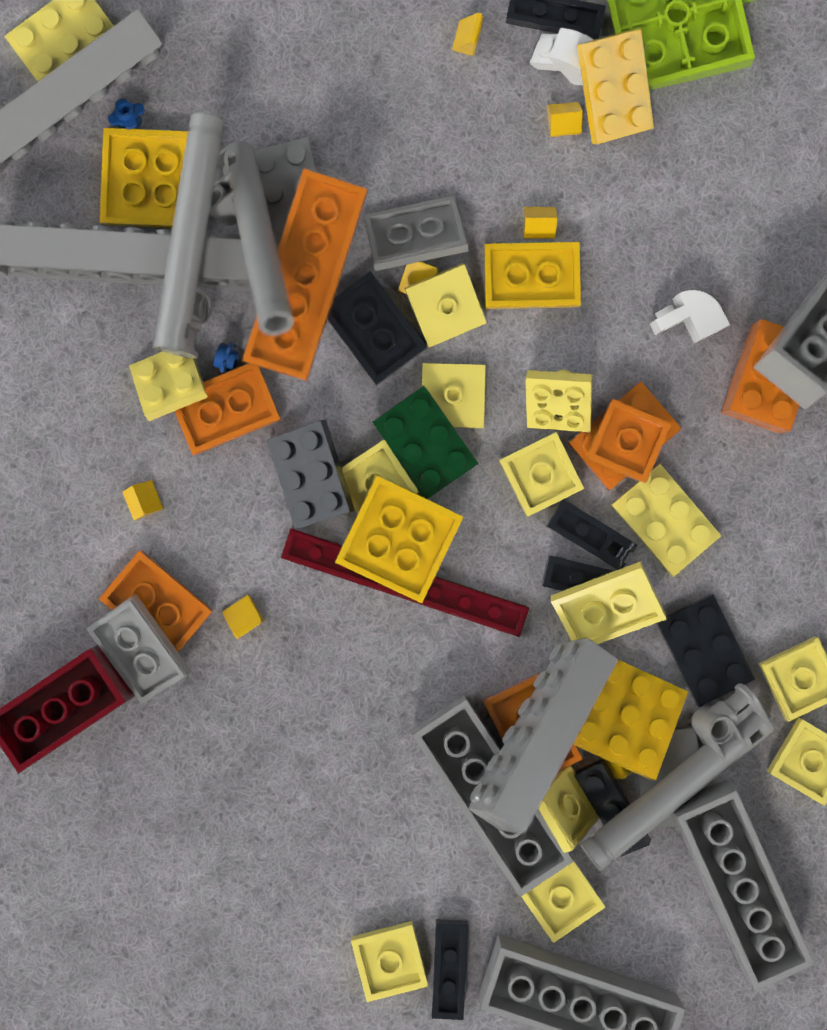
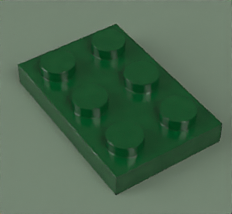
[372,385,479,499]

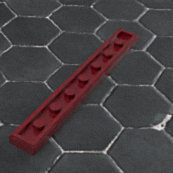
[281,528,530,637]

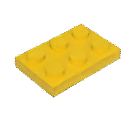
[577,29,654,145]
[484,242,581,309]

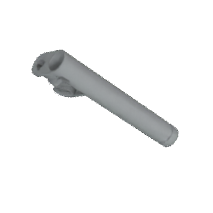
[153,113,224,359]
[209,141,294,335]
[580,683,774,871]

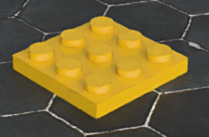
[99,128,189,229]
[335,475,463,603]
[573,660,688,781]

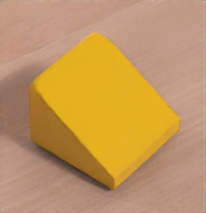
[452,13,483,56]
[398,262,439,294]
[222,595,265,639]

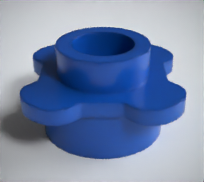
[108,99,145,130]
[213,342,239,373]

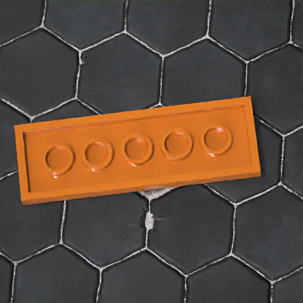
[243,169,368,382]

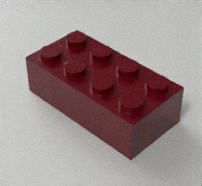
[0,645,135,774]

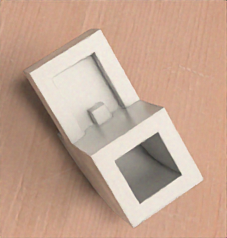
[530,28,593,85]
[650,290,730,344]

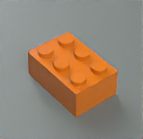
[721,319,800,434]

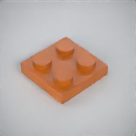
[586,398,671,483]

